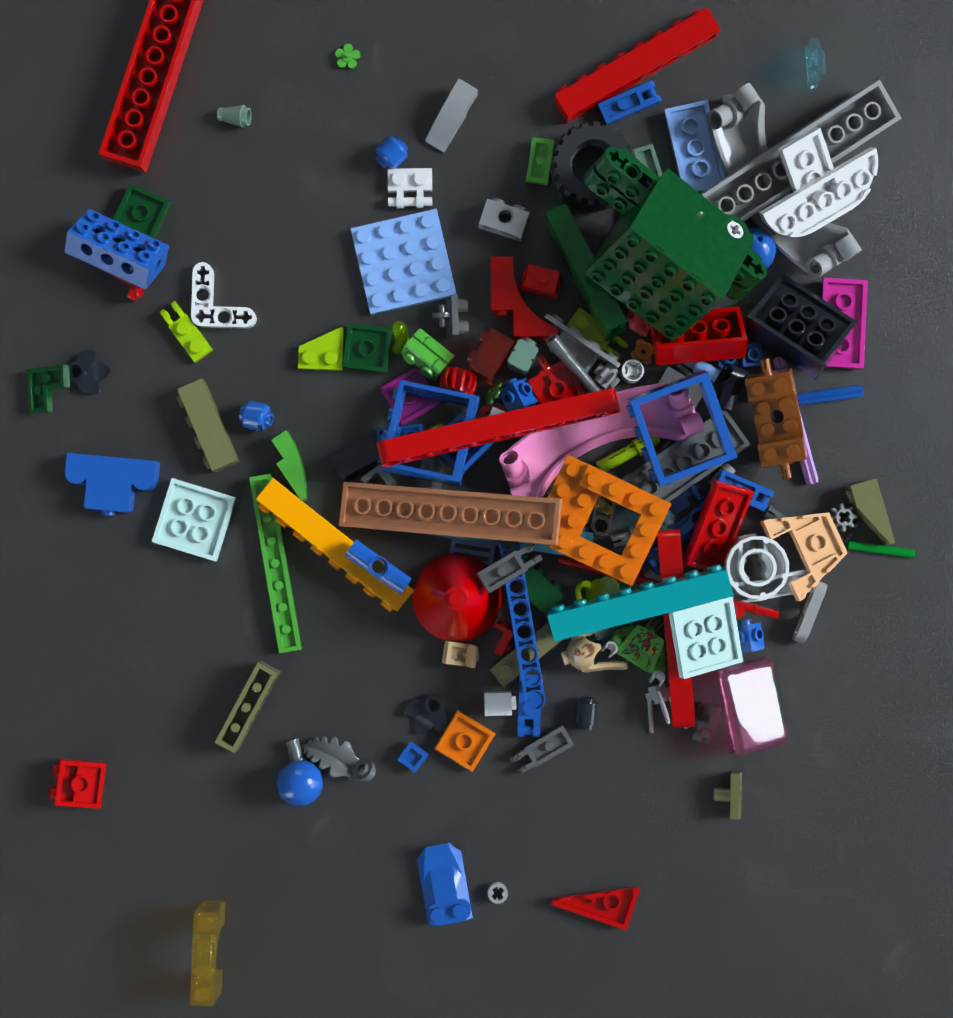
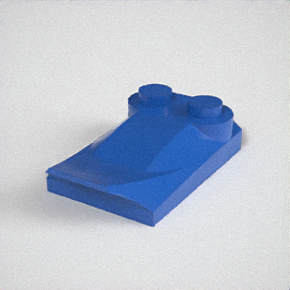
[417,843,473,926]

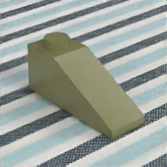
[845,478,895,545]

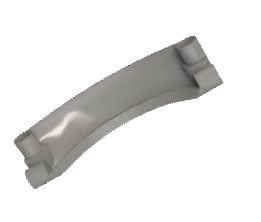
[706,83,862,278]

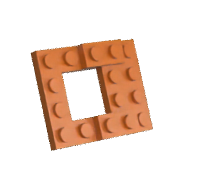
[546,455,671,586]

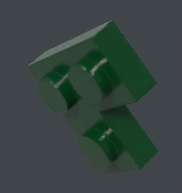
[27,364,70,414]

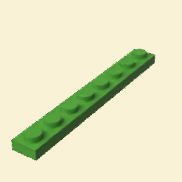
[249,474,302,653]

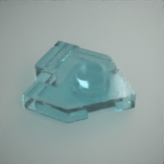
[804,38,826,89]

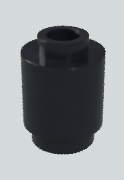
[574,696,598,730]

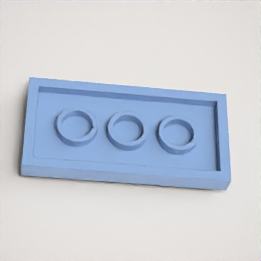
[664,100,726,193]

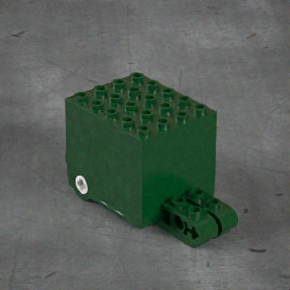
[583,147,767,342]

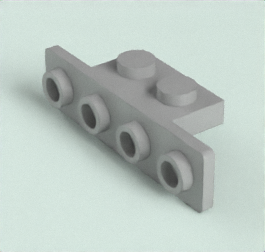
[544,314,620,373]

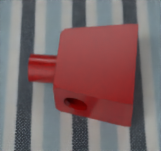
[518,265,563,300]

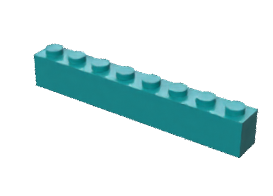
[547,564,734,642]

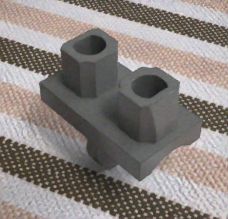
[432,295,469,338]

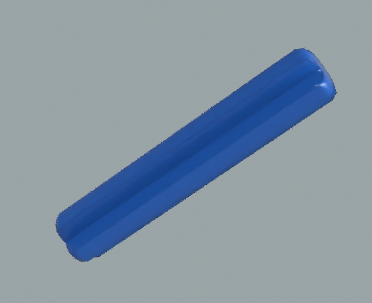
[797,385,863,405]

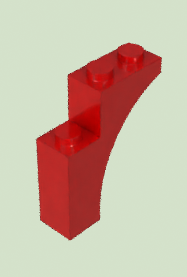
[491,257,558,343]

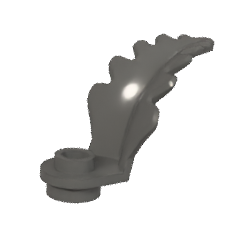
[302,736,376,782]

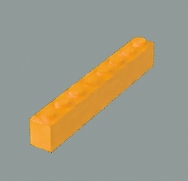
[256,478,414,612]

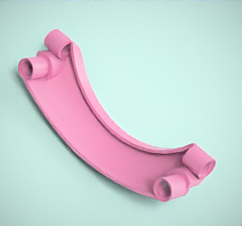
[499,382,705,497]

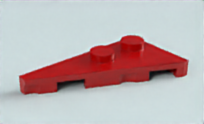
[551,886,640,930]

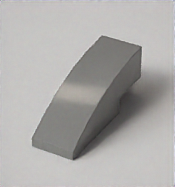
[425,79,478,153]

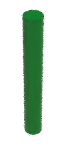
[847,541,915,558]

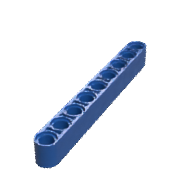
[498,540,545,710]

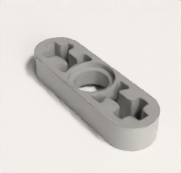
[792,581,827,644]

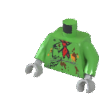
[601,617,667,687]

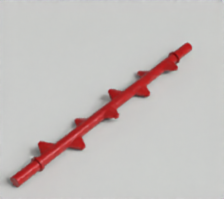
[558,555,779,619]

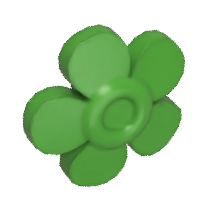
[335,44,361,69]
[484,381,502,405]

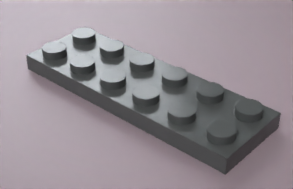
[622,409,751,502]

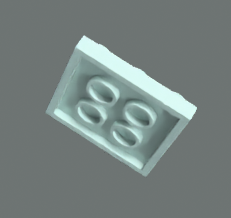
[152,478,237,561]
[669,597,743,679]

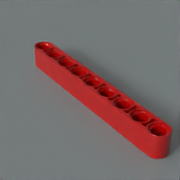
[657,529,695,728]

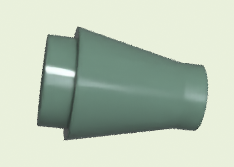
[217,105,252,127]

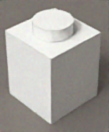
[484,691,516,716]

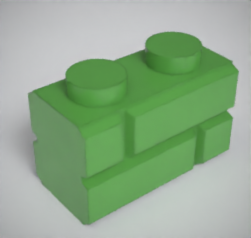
[401,328,455,381]

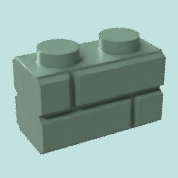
[507,337,538,377]

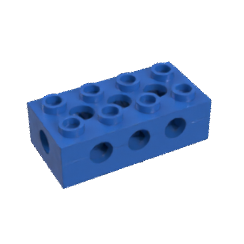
[65,209,169,290]

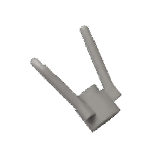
[645,683,688,733]

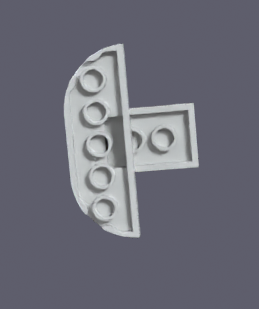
[759,127,878,237]

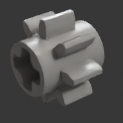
[593,363,620,390]
[830,504,857,532]

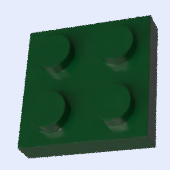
[113,183,172,239]
[342,323,393,373]

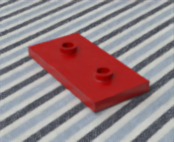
[682,479,754,570]

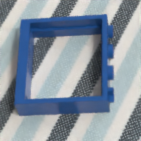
[626,370,737,486]
[377,380,479,487]

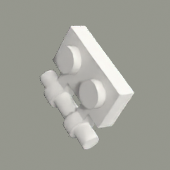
[388,168,432,209]

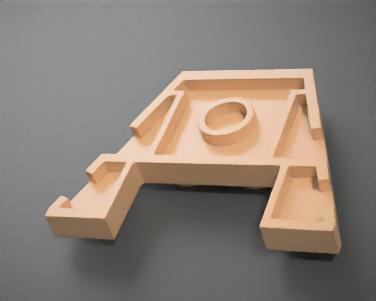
[760,512,847,601]

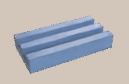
[450,538,496,566]

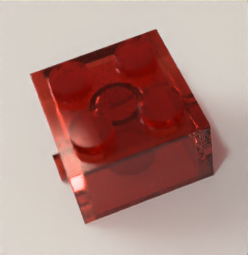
[467,327,516,386]

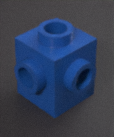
[500,378,538,412]
[737,619,765,653]

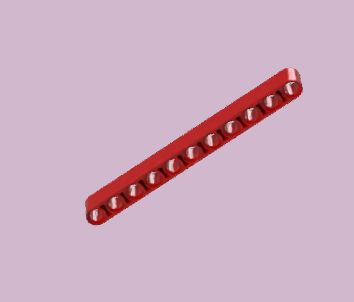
[376,388,621,467]

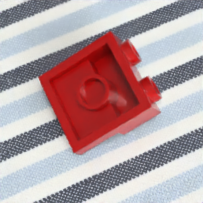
[49,758,106,809]

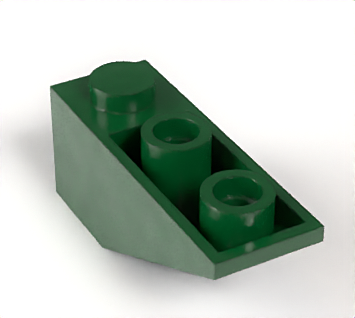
[522,554,564,615]

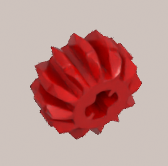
[439,367,477,395]

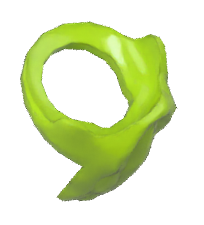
[575,576,620,601]

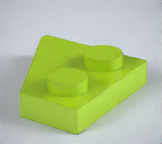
[298,327,344,371]

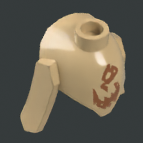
[561,629,629,673]

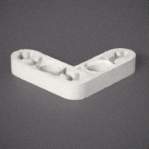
[191,262,257,329]

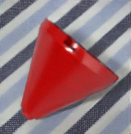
[412,553,501,642]

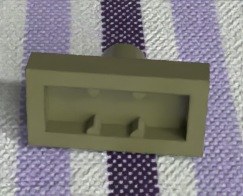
[714,771,742,820]

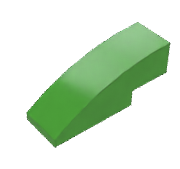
[271,430,307,502]

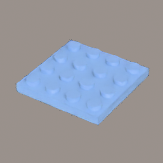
[351,209,457,315]

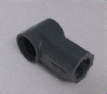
[717,363,749,411]

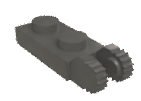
[477,543,543,594]
[510,725,574,774]

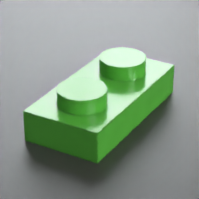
[526,137,554,186]

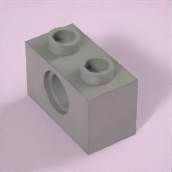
[479,198,529,242]

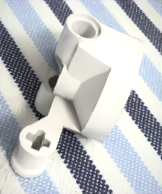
[725,533,812,603]

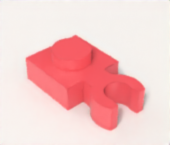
[625,305,650,337]

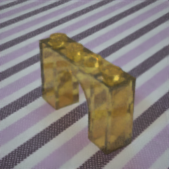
[190,901,225,1006]

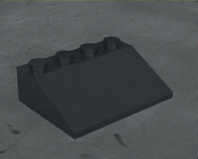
[744,274,857,380]

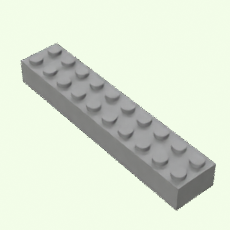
[700,80,902,221]

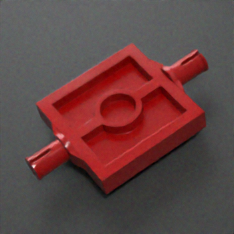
[527,354,586,404]

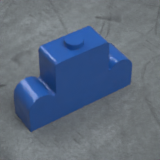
[65,453,160,516]

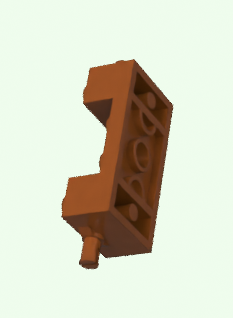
[745,358,808,479]

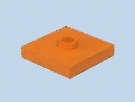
[434,710,496,772]

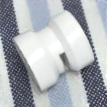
[620,359,644,384]

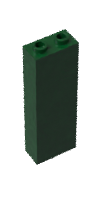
[546,204,627,342]

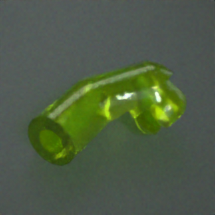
[390,321,410,356]

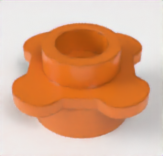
[631,339,654,365]

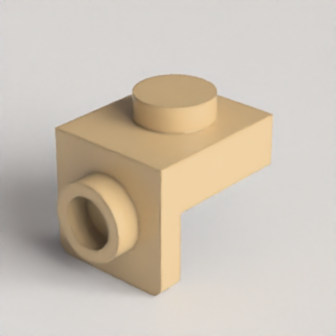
[442,641,479,668]

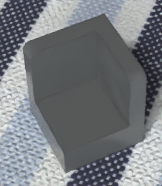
[361,464,399,486]

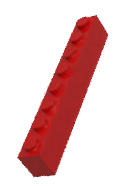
[554,7,721,123]

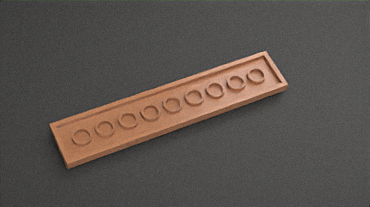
[339,482,562,546]

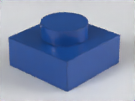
[397,741,429,773]

